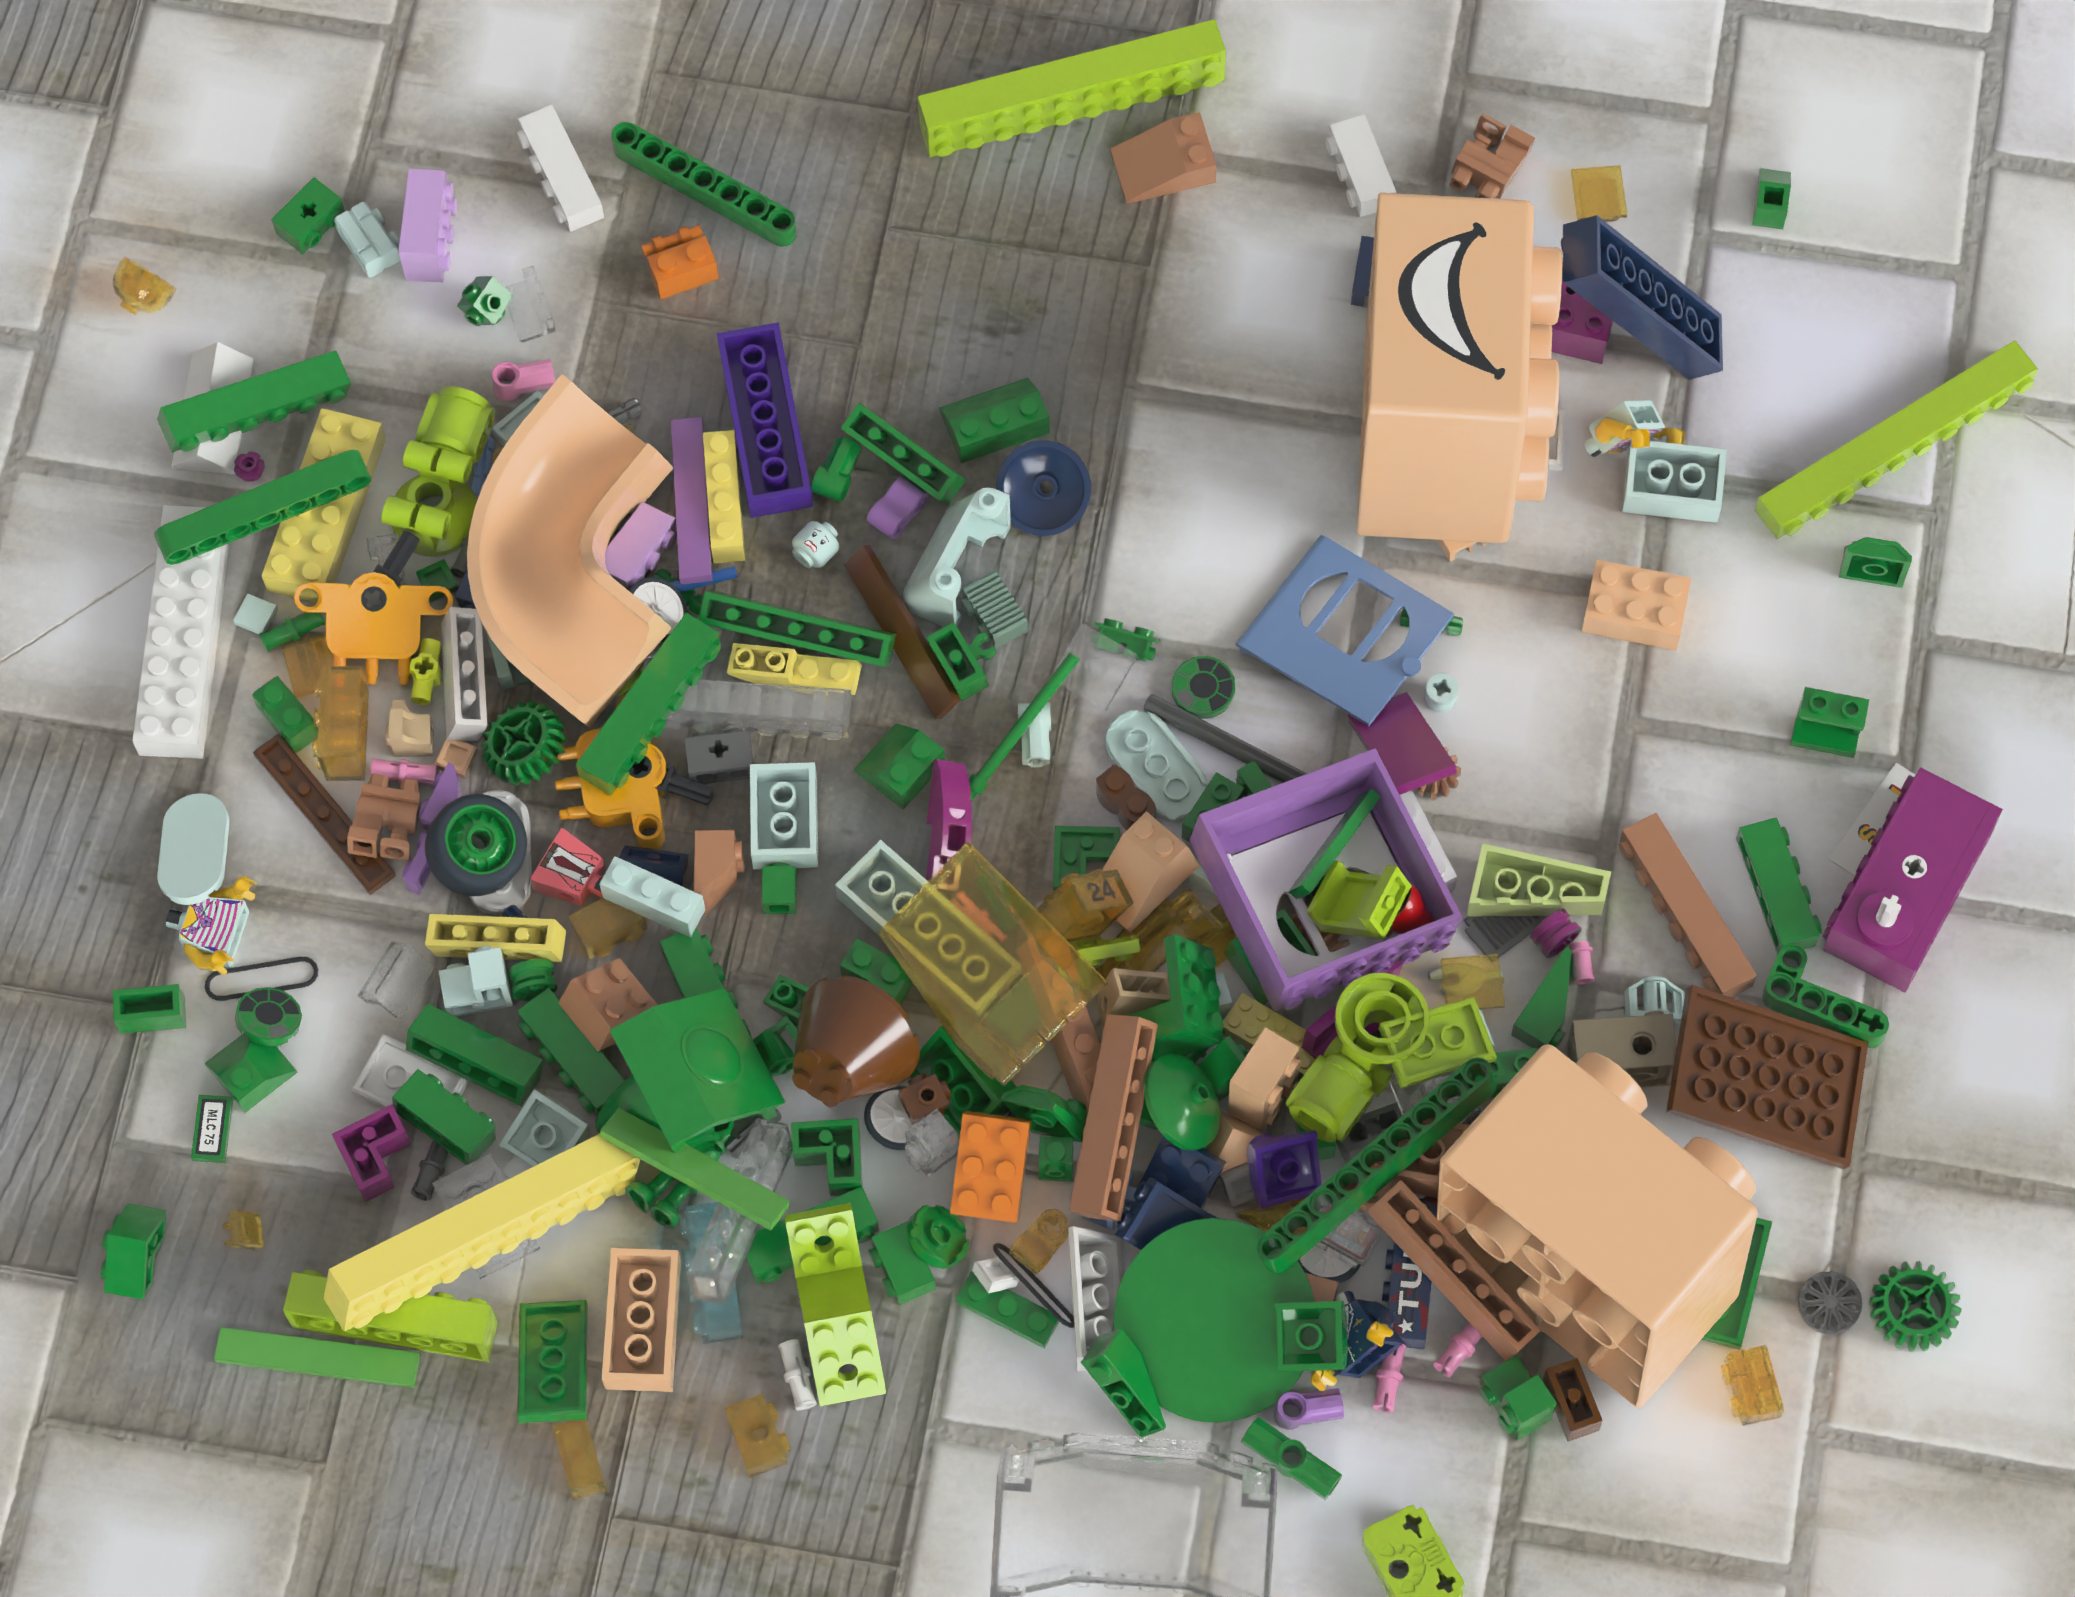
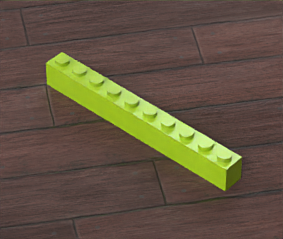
[1755,340,2038,540]

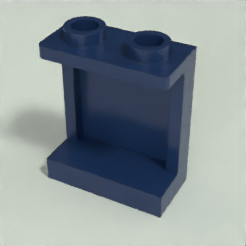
[1115,1177,1219,1250]

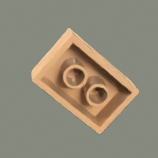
[1582,559,1691,651]
[1228,1027,1301,1132]

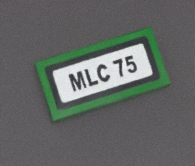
[191,1095,233,1163]

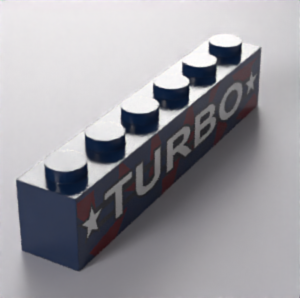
[1382,1194,1438,1349]

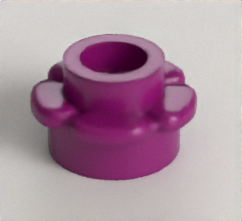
[234,451,265,482]

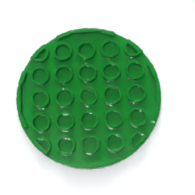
[1113,1218,1315,1423]

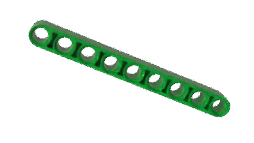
[1256,1057,1497,1273]

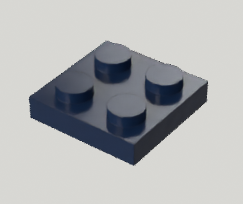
[1138,1136,1226,1209]

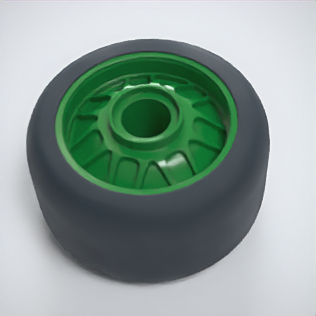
[425,794,527,896]

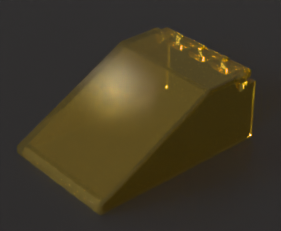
[878,841,1108,1086]

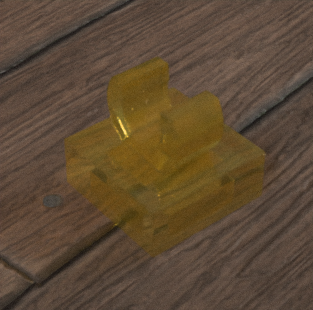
[223,1209,264,1250]

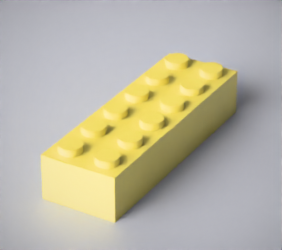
[262,408,386,603]

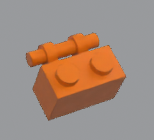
[641,225,719,300]

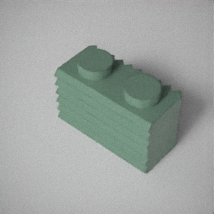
[960,571,1028,649]

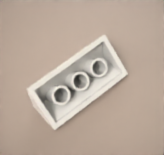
[172,342,254,474]
[1068,1226,1123,1371]

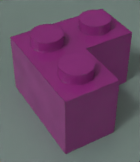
[332,1104,411,1202]

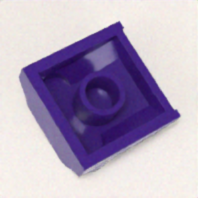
[1247,1130,1322,1209]

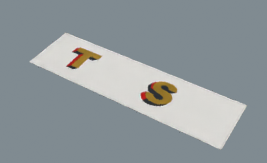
[1828,763,1915,876]

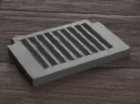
[1464,916,1548,963]

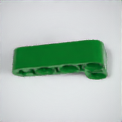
[1762,943,1889,1048]

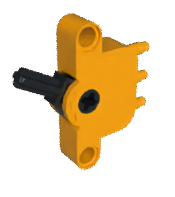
[294,531,453,685]
[555,695,714,850]

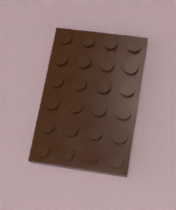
[1666,985,1868,1170]

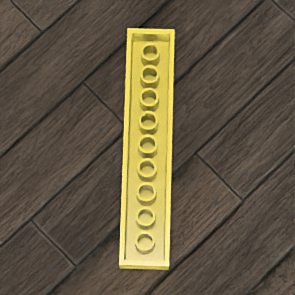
[324,1134,641,1331]

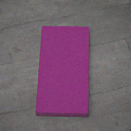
[1347,692,1457,795]

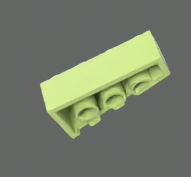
[1466,843,1611,917]

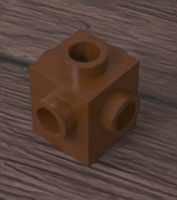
[898,1073,952,1125]

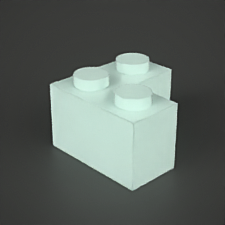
[439,946,513,1017]

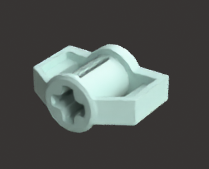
[1624,976,1685,1024]

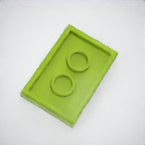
[1378,997,1497,1088]

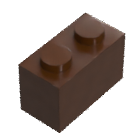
[1543,1358,1603,1442]

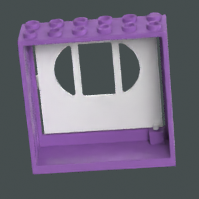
[1189,748,1463,1011]

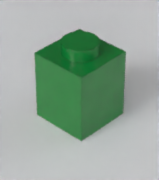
[762,862,797,914]

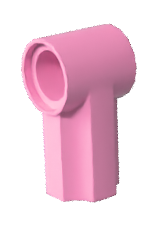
[492,359,556,401]

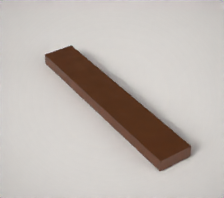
[844,545,961,719]
[253,733,396,895]

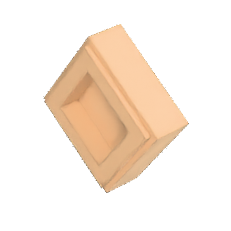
[434,739,478,779]

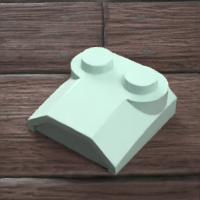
[499,1089,591,1167]

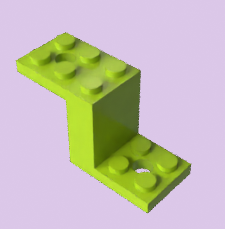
[784,1203,886,1406]

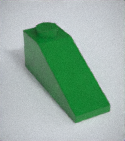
[1511,947,1572,1049]

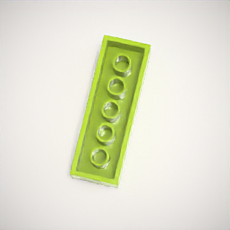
[283,1270,498,1362]

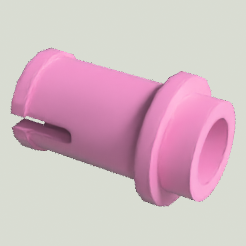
[1569,941,1595,985]

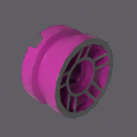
[1530,908,1582,958]

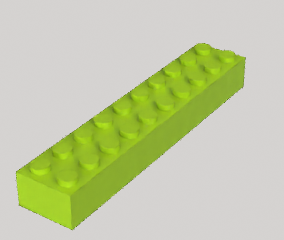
[918,19,1226,157]

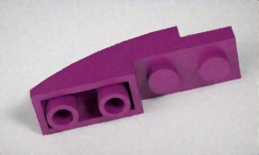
[926,759,972,893]

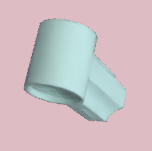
[1018,702,1051,767]

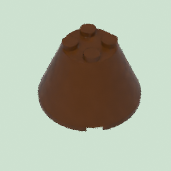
[792,975,920,1107]

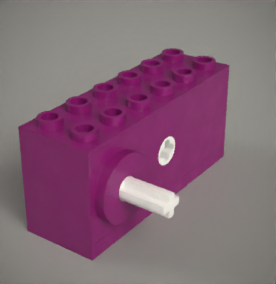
[1822,767,2003,993]

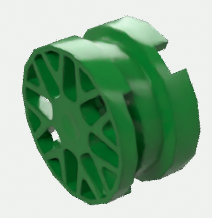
[508,959,558,1001]

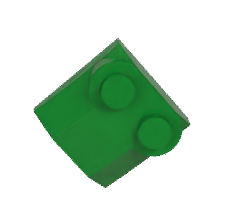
[1839,537,1912,588]
[1000,1085,1088,1143]
[1274,1301,1348,1371]

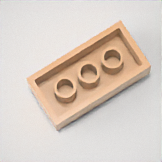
[602,1248,681,1392]

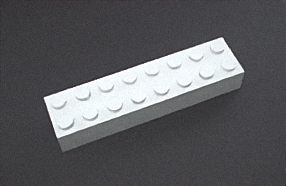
[133,505,230,759]

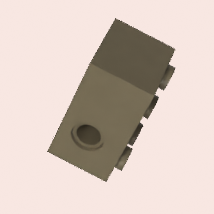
[1568,1011,1677,1088]

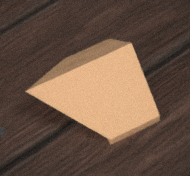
[1206,1110,1264,1173]

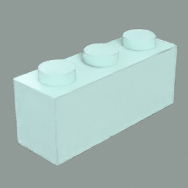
[600,856,705,938]

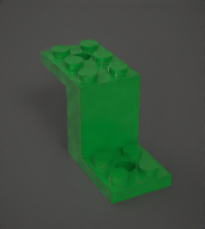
[1127,934,1224,1130]

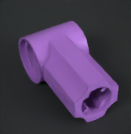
[1274,1388,1344,1430]

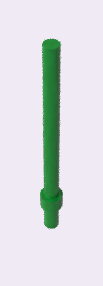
[969,652,1080,802]

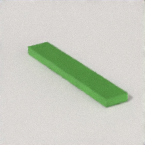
[600,1108,790,1230]
[214,1327,420,1388]

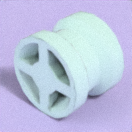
[1424,673,1458,712]

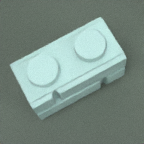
[334,201,400,278]

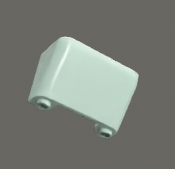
[903,487,1011,627]

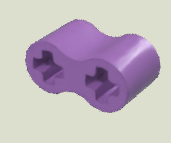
[867,476,929,540]

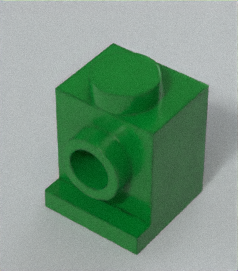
[1039,1136,1073,1181]

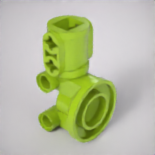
[382,386,496,557]
[1286,973,1430,1142]

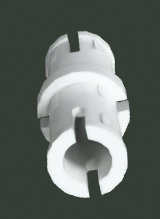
[778,1339,817,1411]

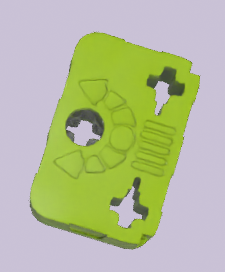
[1362,1504,1465,1597]

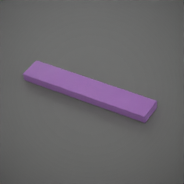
[671,417,713,584]

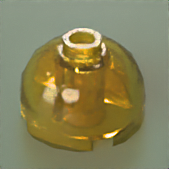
[112,256,177,315]

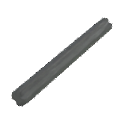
[1144,694,1307,783]

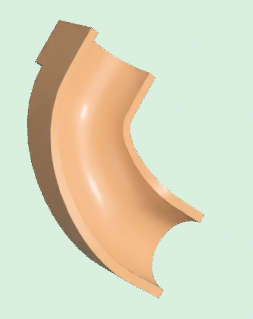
[467,374,673,728]

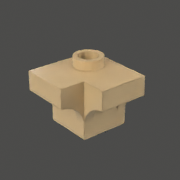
[385,700,434,757]

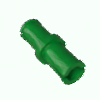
[259,612,325,652]

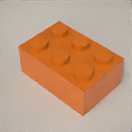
[950,1111,1032,1223]

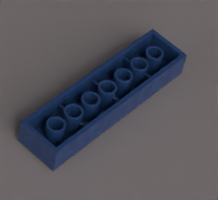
[1561,215,1723,380]

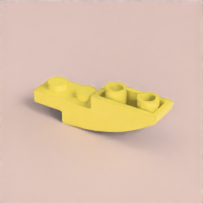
[727,643,862,697]

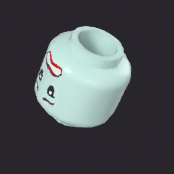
[792,521,839,568]

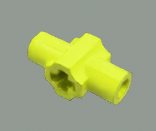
[410,638,442,706]

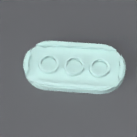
[1105,710,1208,822]
[157,793,230,905]

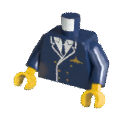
[1310,1291,1403,1392]

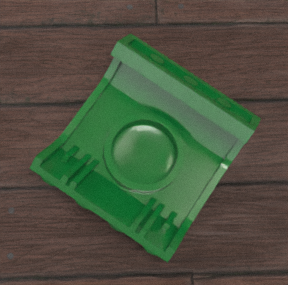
[609,988,786,1153]

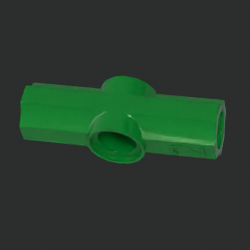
[1241,1417,1342,1500]

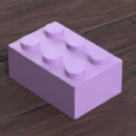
[398,168,457,283]

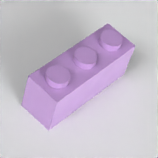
[605,502,677,590]

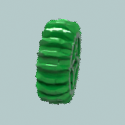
[480,700,568,786]
[1869,1261,1962,1352]

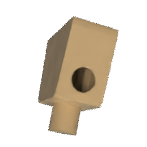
[1097,968,1171,1027]

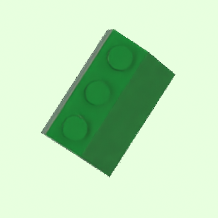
[939,377,1050,463]
[910,1020,1017,1139]

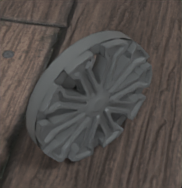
[1798,1271,1863,1335]

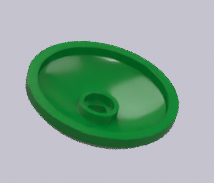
[1144,1053,1221,1151]

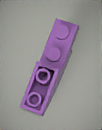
[402,762,461,895]

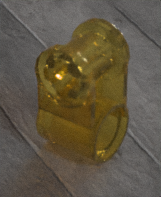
[1009,1208,1069,1275]

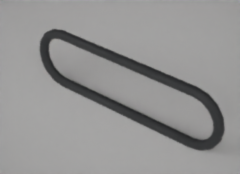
[205,957,319,1001]
[993,1243,1074,1328]

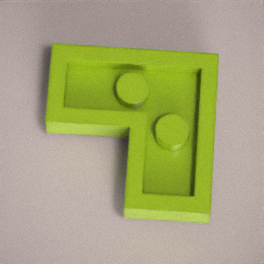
[1068,935,1141,967]

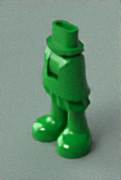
[625,1134,732,1229]

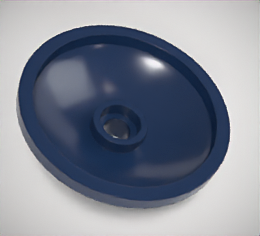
[996,440,1091,536]

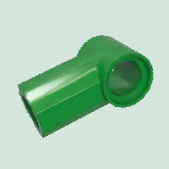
[811,437,862,503]

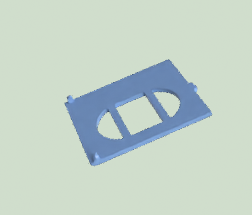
[1235,535,1454,726]

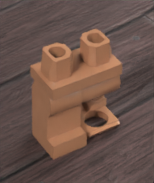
[1449,113,1535,199]
[347,773,421,861]

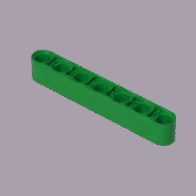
[611,122,797,247]
[154,449,371,565]

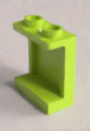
[1307,861,1412,939]

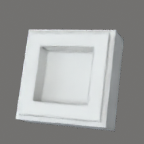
[972,1257,1019,1293]

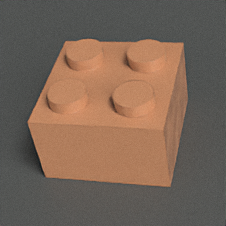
[558,958,658,1052]

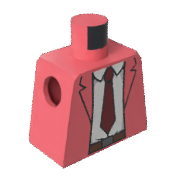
[530,828,605,906]

